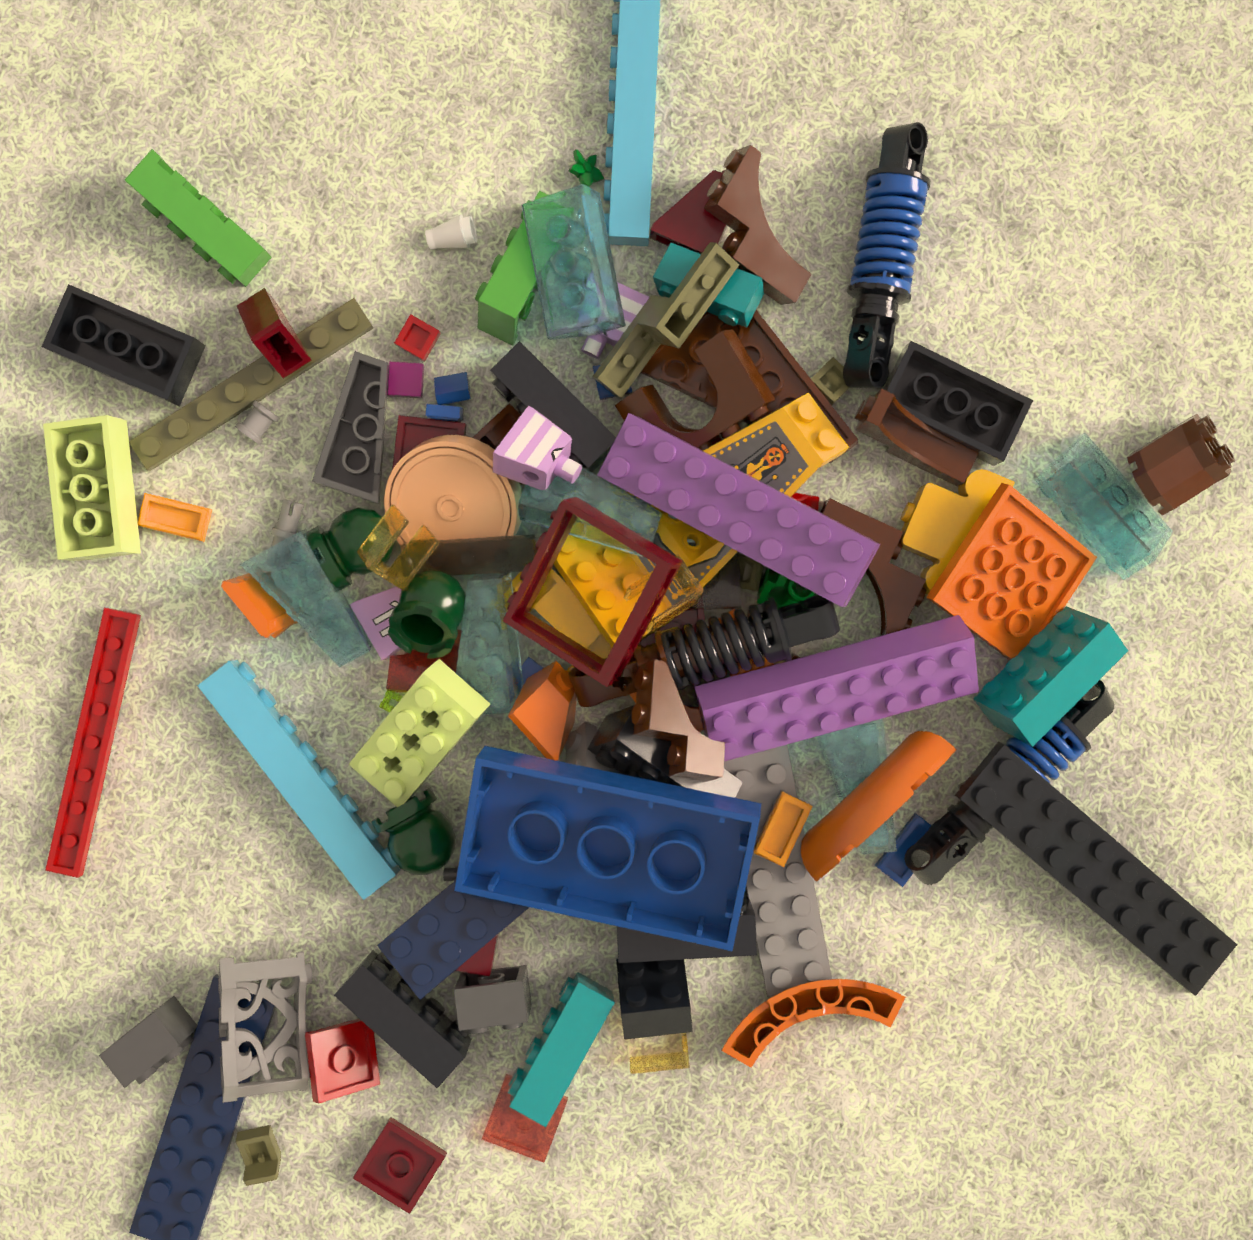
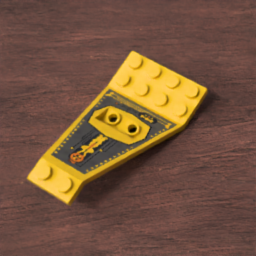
[554,392,849,648]

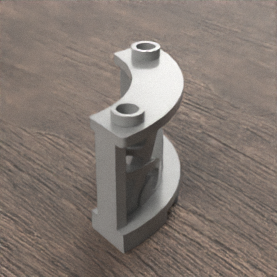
[218,952,312,1103]

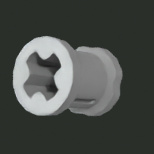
[235,400,280,445]

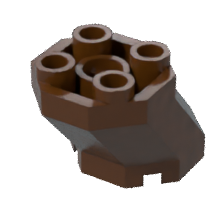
[1127,414,1235,515]

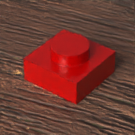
[394,314,441,362]

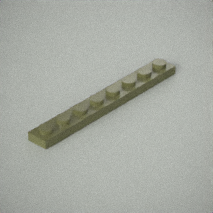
[129,298,374,471]

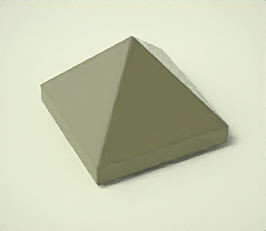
[731,554,764,592]

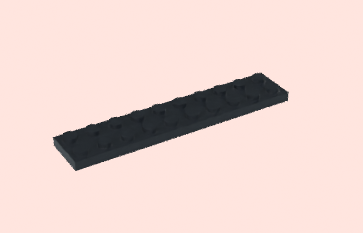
[955,741,1238,996]

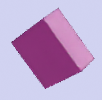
[388,361,424,398]

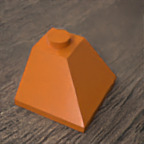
[508,661,577,761]

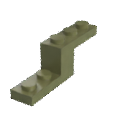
[592,242,739,399]

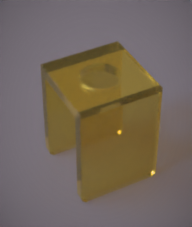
[357,505,439,591]
[624,554,704,634]
[629,1033,690,1074]

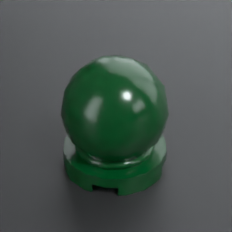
[306,507,394,590]
[388,571,466,659]
[371,787,456,875]

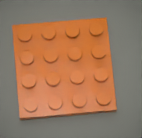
[926,483,1097,660]

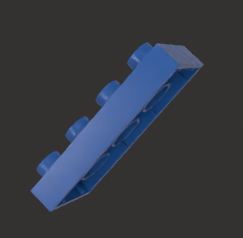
[454,746,762,951]

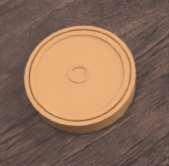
[384,435,523,573]

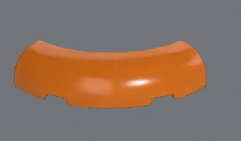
[800,731,957,882]
[721,979,906,1068]

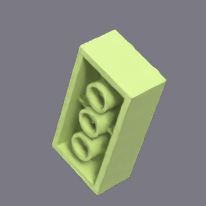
[43,415,141,561]
[349,659,491,807]

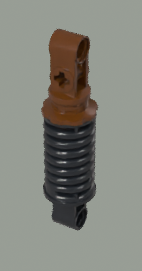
[569,595,840,707]

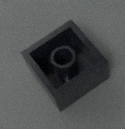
[616,959,693,1040]

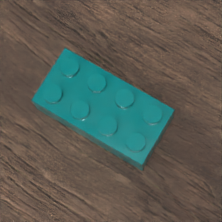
[973,606,1128,747]
[507,972,615,1127]

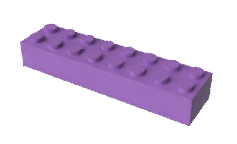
[597,413,880,607]
[694,615,979,762]

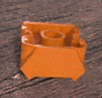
[221,570,302,638]

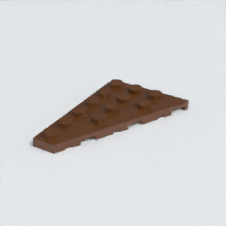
[640,310,858,463]

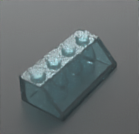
[522,184,626,340]
[1035,433,1173,580]

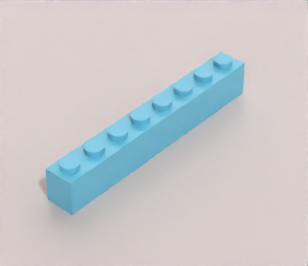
[602,0,660,246]
[197,660,400,900]

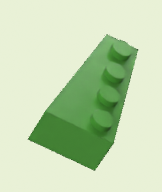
[125,149,272,287]
[475,190,576,346]

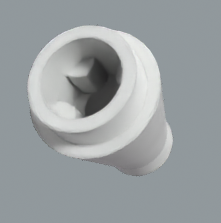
[425,214,477,250]

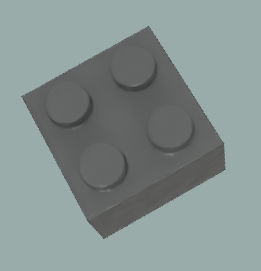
[454,965,532,1034]
[99,996,197,1088]

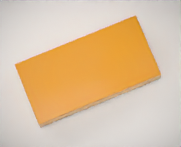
[138,493,212,542]
[753,791,813,867]

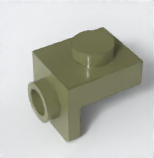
[235,1125,281,1186]

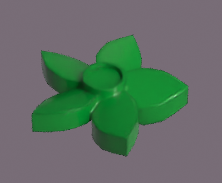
[569,149,604,189]

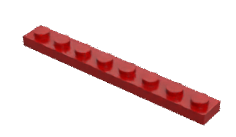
[45,607,141,878]

